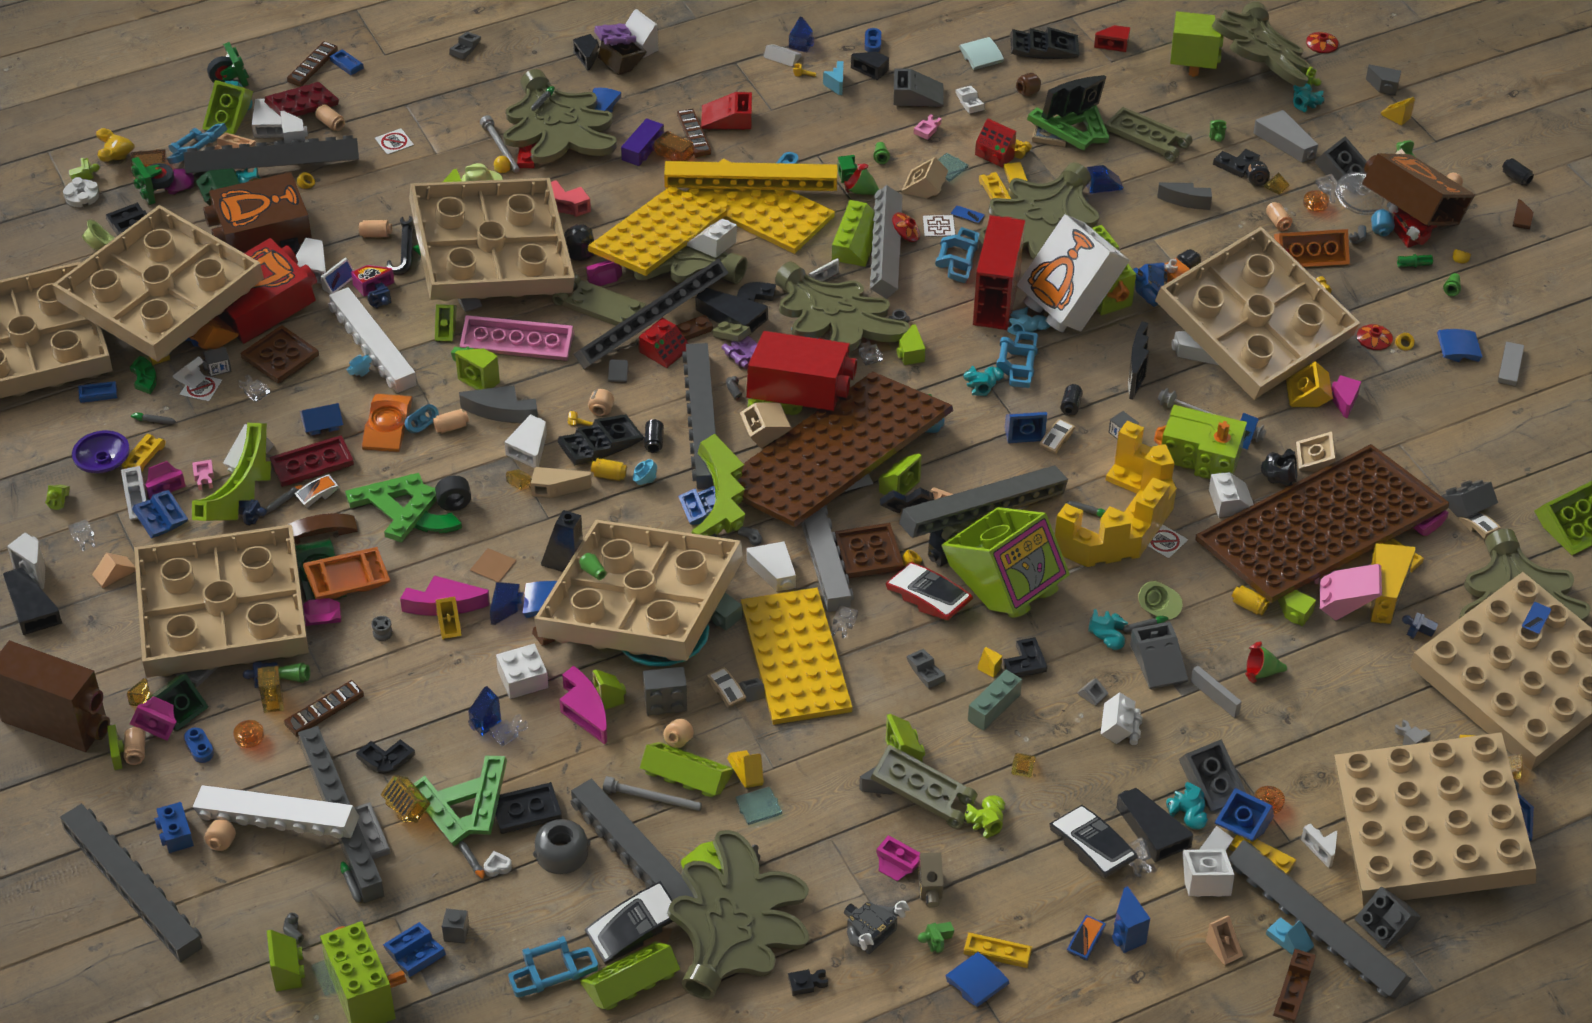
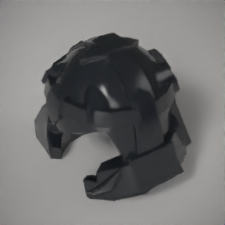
[564,224,594,261]
[1261,449,1298,486]

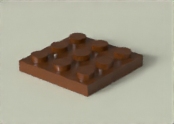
[241,325,319,384]
[834,523,904,578]

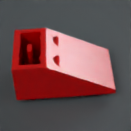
[701,92,752,130]

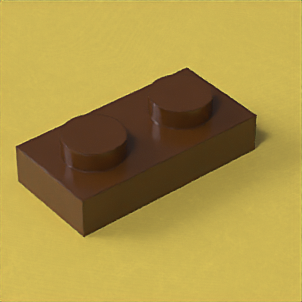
[676,315,713,341]

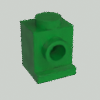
[837,155,857,183]

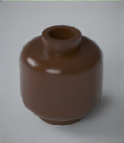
[1016,73,1041,96]

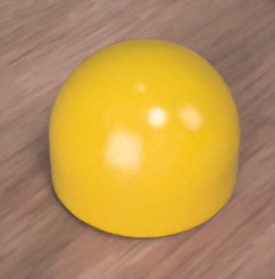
[494,156,511,173]
[297,172,315,189]
[1452,249,1471,264]
[1395,333,1415,350]
[902,550,922,566]

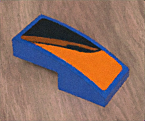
[1067,915,1106,960]

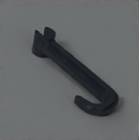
[387,216,415,275]

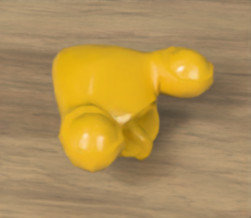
[96,128,135,162]

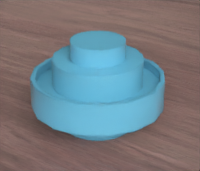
[347,354,372,377]
[633,459,657,485]

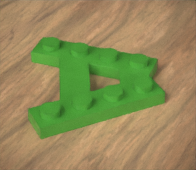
[1027,105,1109,150]
[345,473,437,542]
[408,755,507,846]

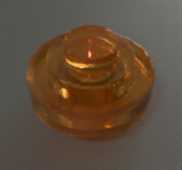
[1303,190,1329,212]
[233,720,264,748]
[1254,786,1285,814]

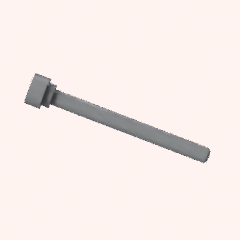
[480,115,520,173]
[602,776,702,811]

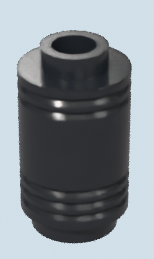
[1502,158,1534,186]
[1060,384,1083,416]
[644,419,664,453]

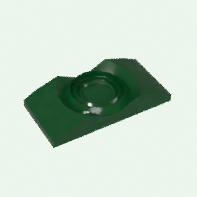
[296,538,347,601]

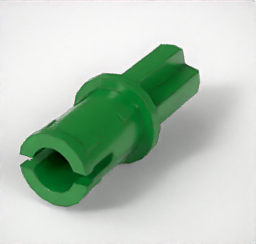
[1397,254,1433,268]

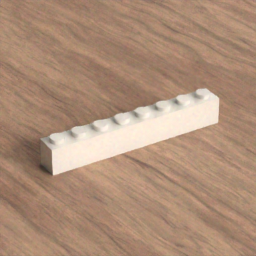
[328,287,417,393]
[193,785,359,838]

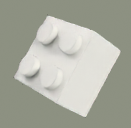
[496,643,548,699]

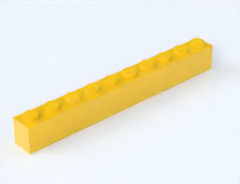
[664,161,837,191]

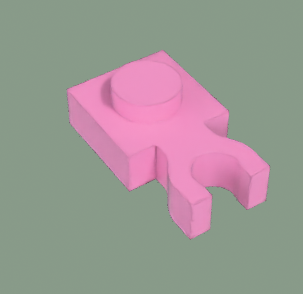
[914,114,941,140]
[192,460,214,490]

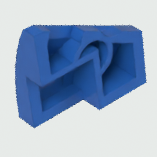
[592,87,621,113]

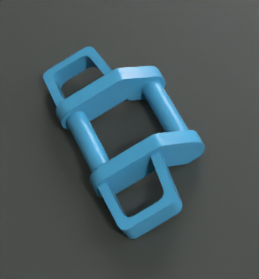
[166,123,227,164]
[935,227,979,283]
[996,331,1038,388]
[508,936,598,997]

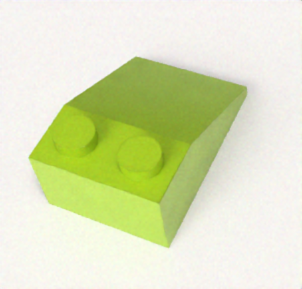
[202,80,254,135]

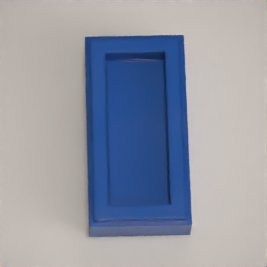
[330,49,364,75]
[79,381,118,403]

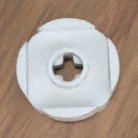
[63,177,99,207]

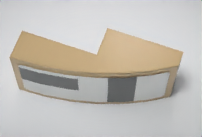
[1039,419,1076,454]
[1459,512,1501,539]
[707,667,746,708]

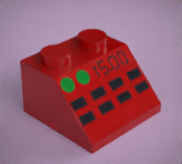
[975,118,1017,168]
[639,317,688,368]

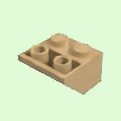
[740,403,792,449]

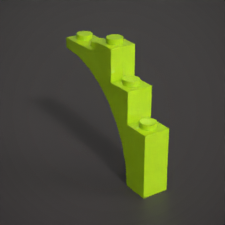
[192,423,271,521]
[691,434,745,536]

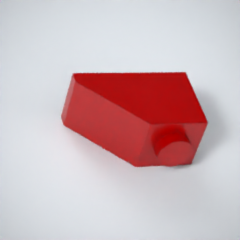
[1094,25,1130,52]

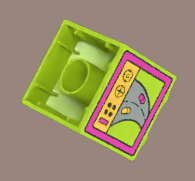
[942,507,1070,618]

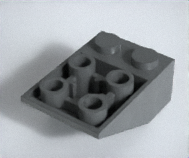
[893,68,943,107]
[1130,622,1188,689]

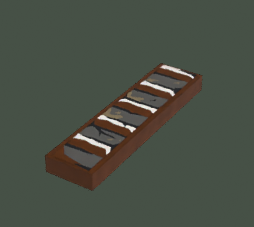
[287,41,338,87]
[677,109,711,158]
[284,680,364,737]

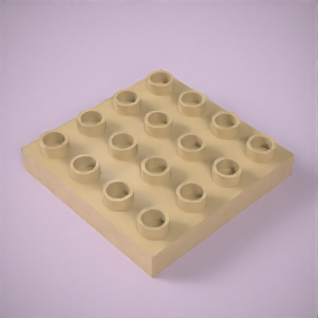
[409,178,575,301]
[52,205,264,362]
[1155,226,1360,400]
[0,262,113,398]
[534,520,743,661]
[134,524,309,678]
[1410,572,1592,770]
[1334,732,1536,905]

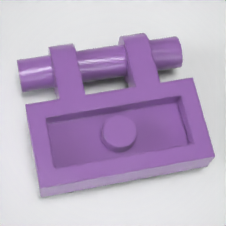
[594,23,636,46]
[722,336,757,369]

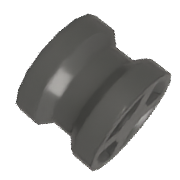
[371,616,393,641]

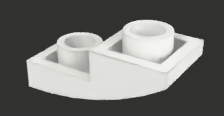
[1199,826,1234,850]

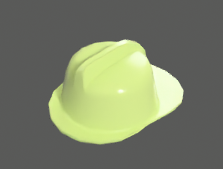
[461,163,503,181]
[82,220,115,250]
[1138,581,1183,620]

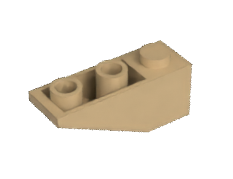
[531,467,592,498]

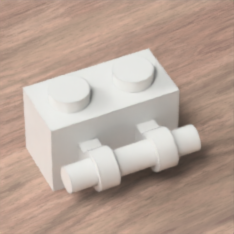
[1101,692,1142,745]

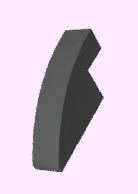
[459,385,538,423]

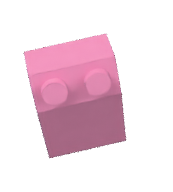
[1320,564,1382,621]

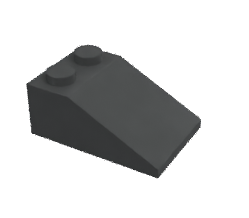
[1315,136,1367,193]
[1179,739,1246,812]

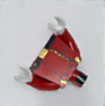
[1387,202,1437,248]

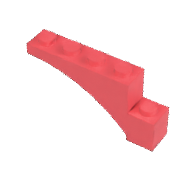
[551,180,591,217]

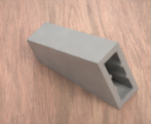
[1253,110,1318,162]

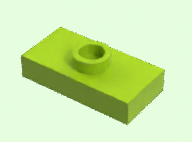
[107,724,124,770]

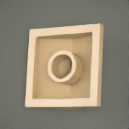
[1296,431,1336,472]

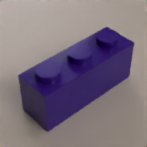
[621,118,665,166]

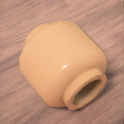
[588,389,614,416]
[663,719,694,748]
[204,820,236,851]

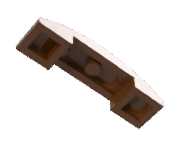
[288,513,358,544]
[1273,949,1316,1023]

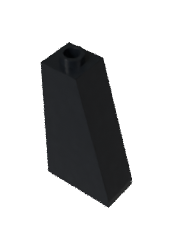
[695,288,768,336]
[541,510,583,572]
[3,567,62,635]
[1116,788,1193,862]

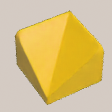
[977,647,1003,678]

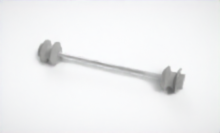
[1158,388,1266,443]

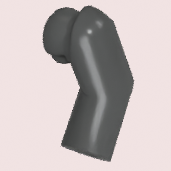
[1349,225,1367,244]
[726,376,742,399]
[738,526,762,546]
[283,913,304,944]

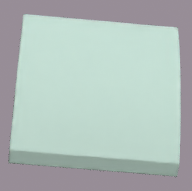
[959,37,1004,70]

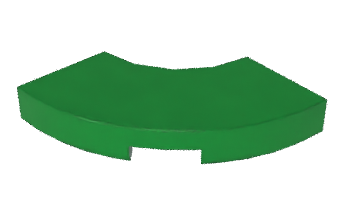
[130,356,157,394]
[415,511,462,534]

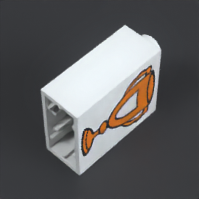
[1017,214,1130,332]

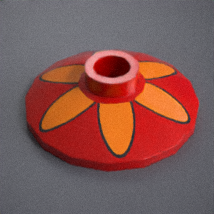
[1306,32,1338,53]
[892,212,920,242]
[1357,324,1393,350]

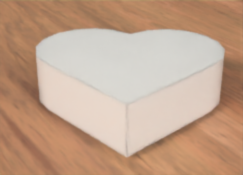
[484,851,512,877]

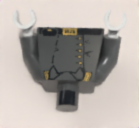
[844,901,910,954]

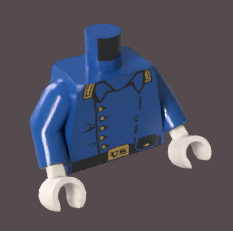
[1133,259,1178,307]

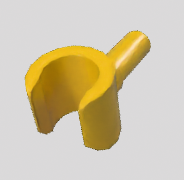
[793,63,816,77]
[568,411,593,426]

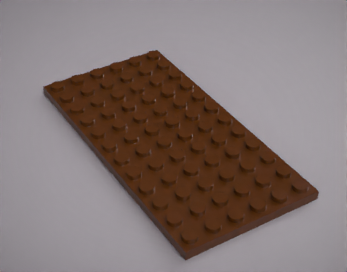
[737,372,953,527]
[1196,444,1449,603]

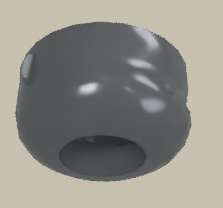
[533,819,591,874]

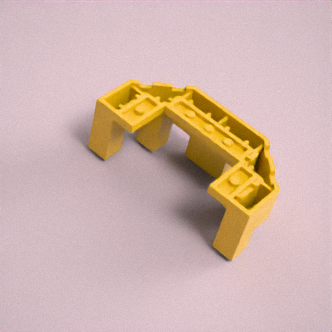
[1055,421,1177,567]

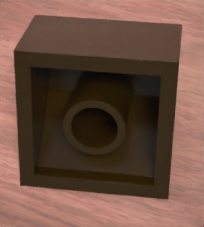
[598,41,647,75]

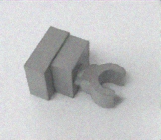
[1394,720,1431,745]

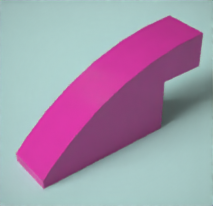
[400,575,490,616]
[559,665,607,744]

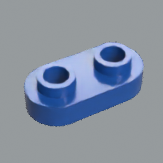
[865,28,881,52]
[184,728,214,763]

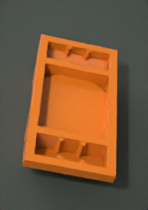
[362,394,413,452]
[303,547,390,600]

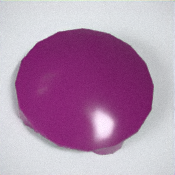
[164,169,194,195]

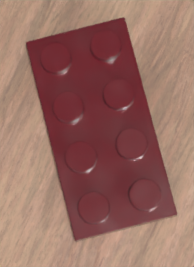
[264,82,339,117]
[269,435,354,487]

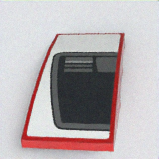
[885,562,973,620]

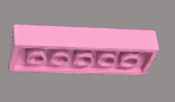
[460,315,574,361]

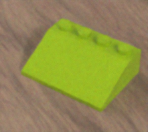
[1534,481,1592,555]

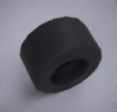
[435,475,471,511]

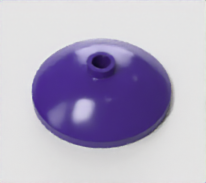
[72,430,130,473]

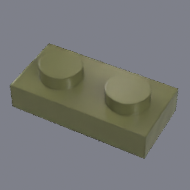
[712,321,751,342]

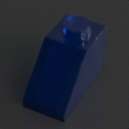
[789,17,815,53]
[1087,165,1123,194]
[490,582,524,625]
[468,686,502,736]

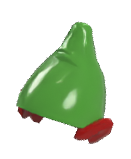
[844,163,879,195]
[1245,641,1287,684]

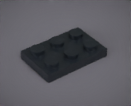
[495,782,562,834]

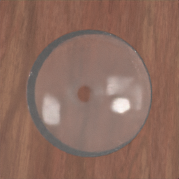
[1336,172,1386,215]

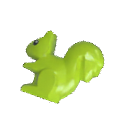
[965,795,1006,839]

